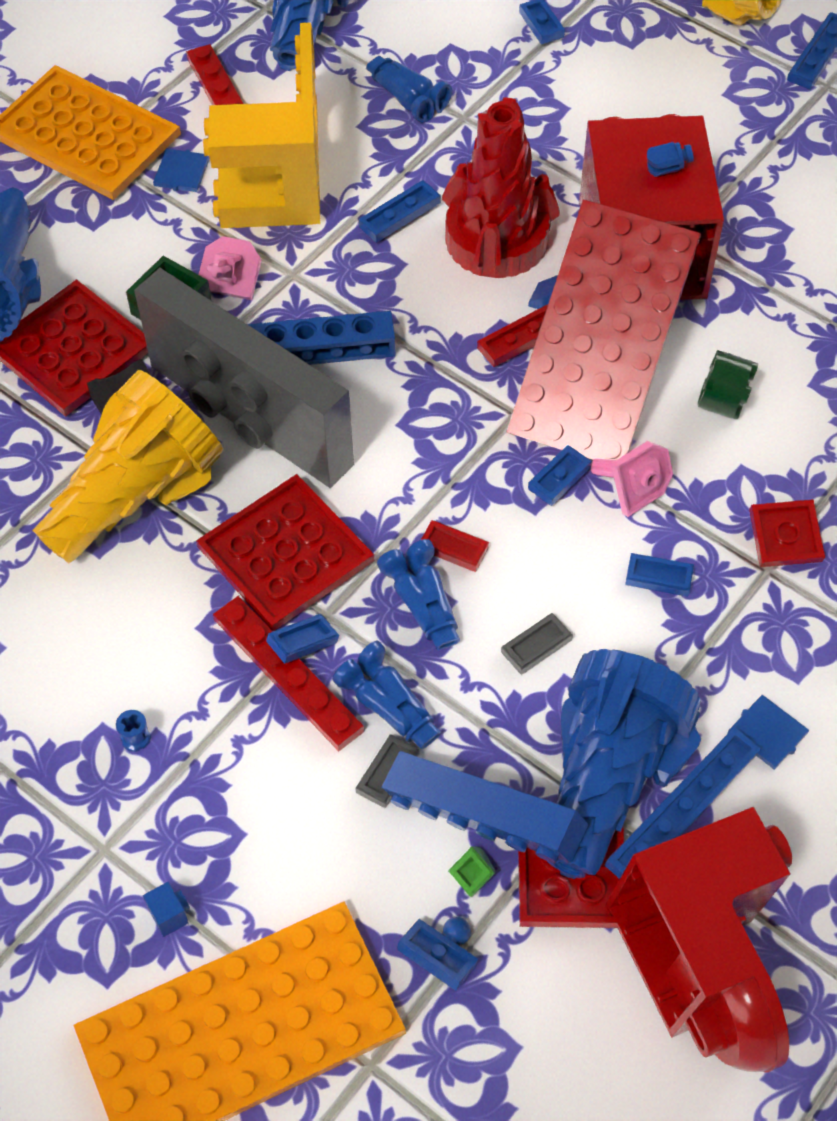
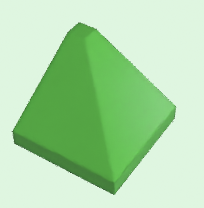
[448,846,496,897]

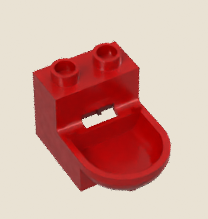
[606,807,792,1073]

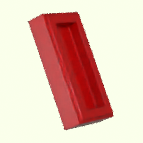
[421,520,489,572]

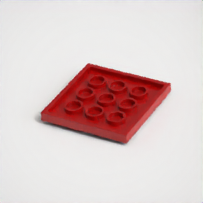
[0,279,148,417]
[196,474,375,631]

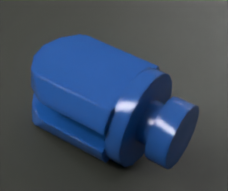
[647,142,694,177]

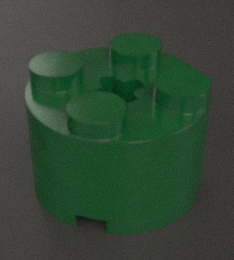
[697,350,759,420]

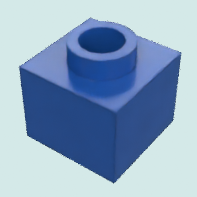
[142,882,190,937]

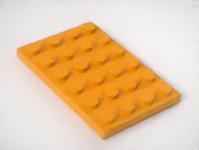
[0,65,181,200]

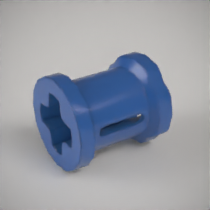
[115,709,151,752]

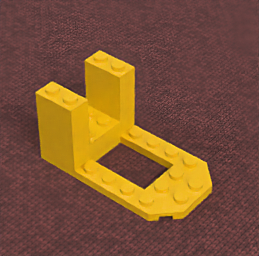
[203,22,321,228]

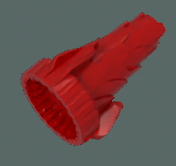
[442,97,560,278]

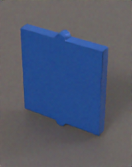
[153,148,210,192]
[727,694,809,770]

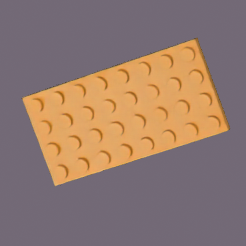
[73,901,406,1121]

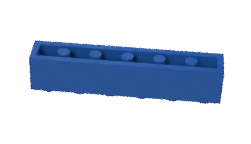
[381,751,589,864]

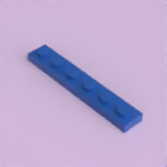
[604,727,761,879]

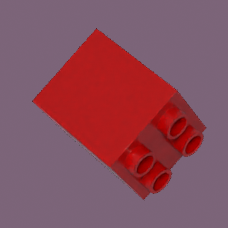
[579,114,724,300]

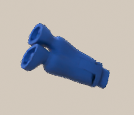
[366,56,453,123]
[377,539,460,650]
[332,640,441,750]

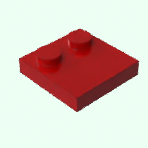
[749,499,825,567]

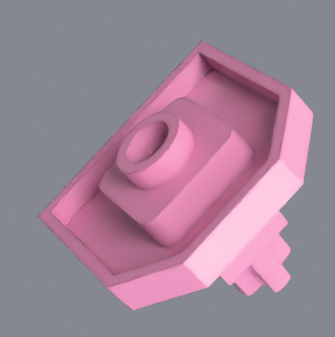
[199,236,262,300]
[591,441,673,517]

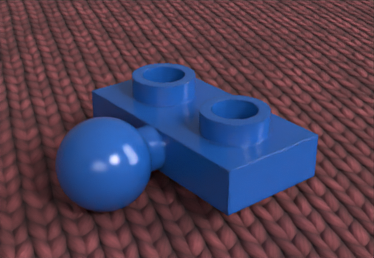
[396,917,479,991]

